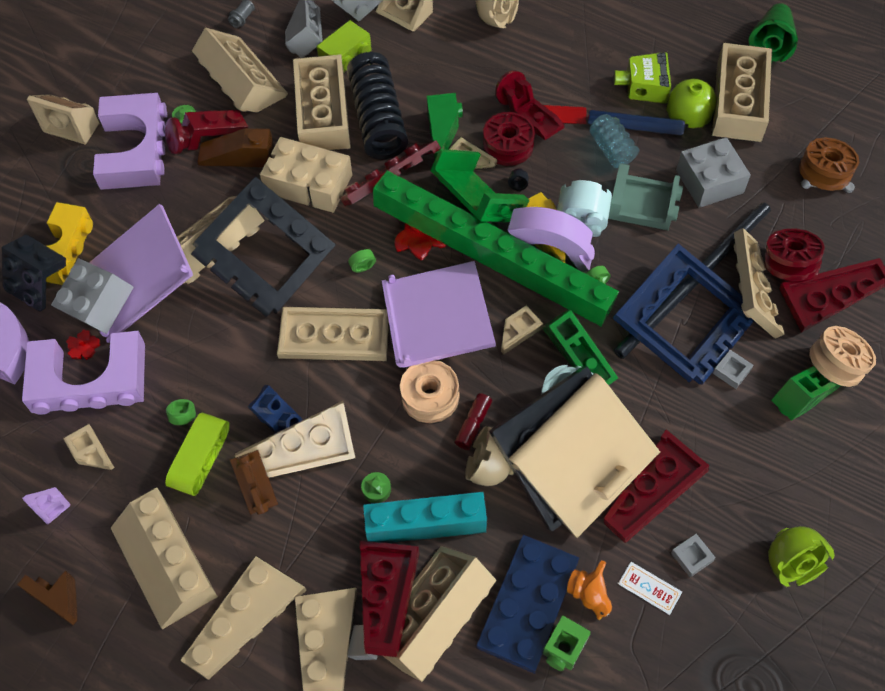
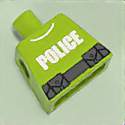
[614,52,671,103]

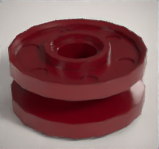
[483,112,535,166]
[764,228,825,281]

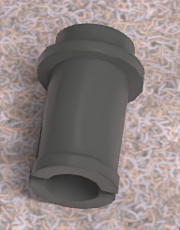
[228,0,255,28]

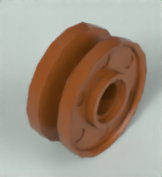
[799,137,859,191]

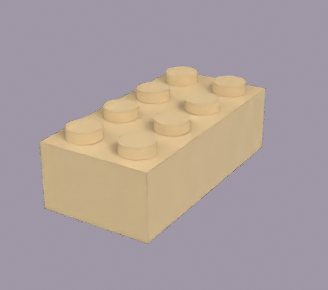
[712,43,772,142]
[293,55,350,150]

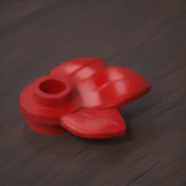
[395,223,446,260]

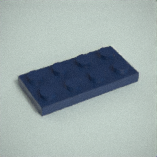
[476,535,579,674]

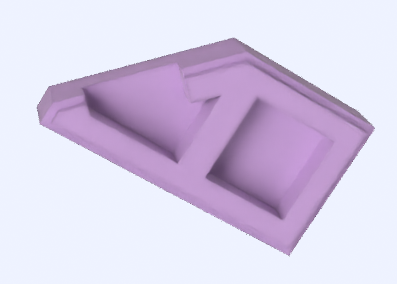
[22,487,71,524]

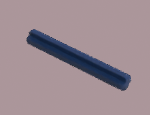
[588,110,685,135]

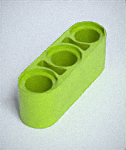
[165,412,230,496]

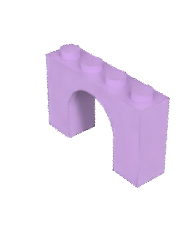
[93,93,167,190]
[22,331,145,414]

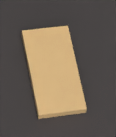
[277,307,389,361]

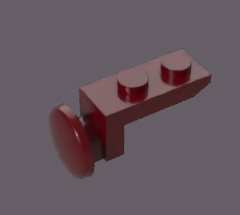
[495,70,565,140]
[165,110,248,155]

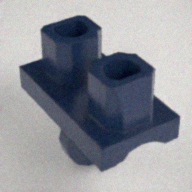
[248,385,302,434]

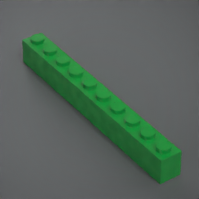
[373,170,619,327]

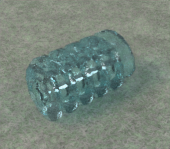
[589,114,640,168]

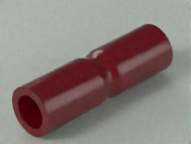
[454,393,492,450]

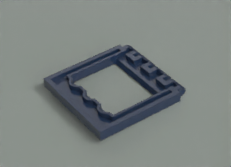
[613,243,754,385]

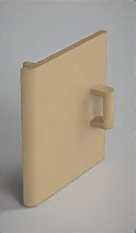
[509,373,660,538]

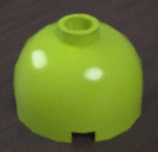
[667,79,717,128]
[768,526,834,587]

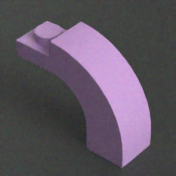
[508,207,595,272]
[0,303,29,384]

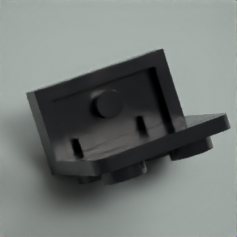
[1,234,66,311]

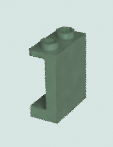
[608,164,683,230]

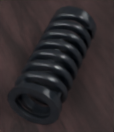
[347,52,408,160]

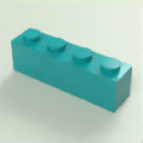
[364,492,487,543]

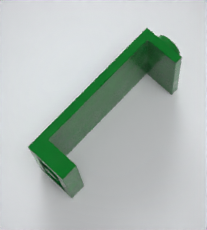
[431,149,530,222]

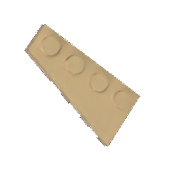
[734,228,785,339]
[235,401,355,478]
[181,556,307,680]
[295,588,357,691]

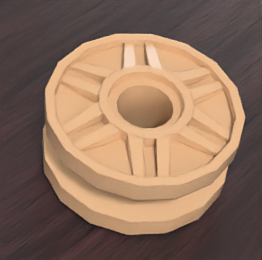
[809,326,876,387]
[400,360,460,423]

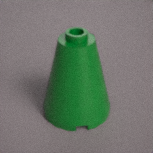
[749,3,798,64]

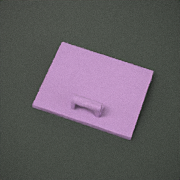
[89,204,193,343]
[382,261,496,367]

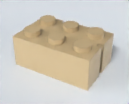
[260,137,352,213]

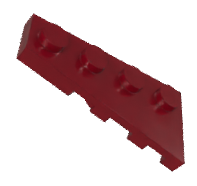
[339,140,441,206]
[779,258,885,333]
[604,429,709,543]
[360,541,419,657]

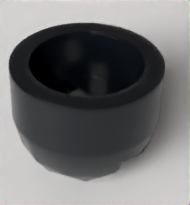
[508,168,529,191]

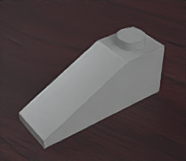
[285,0,322,58]

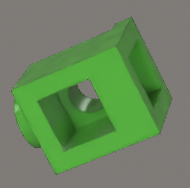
[543,615,591,671]

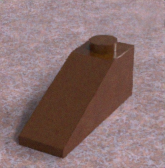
[197,128,274,167]

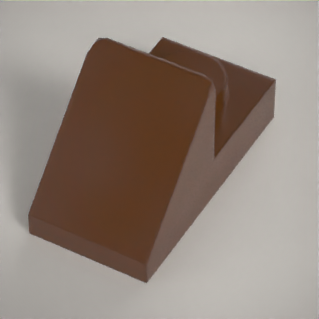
[17,571,77,625]

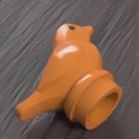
[567,560,612,620]

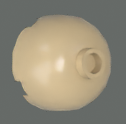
[476,0,519,28]
[465,426,514,486]

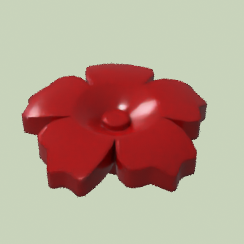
[66,329,100,360]

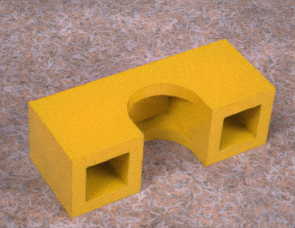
[46,202,93,285]

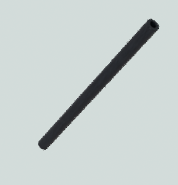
[614,202,771,359]

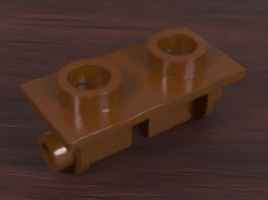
[230,450,278,514]

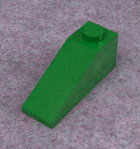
[427,93,463,161]
[542,310,618,386]
[771,366,841,421]

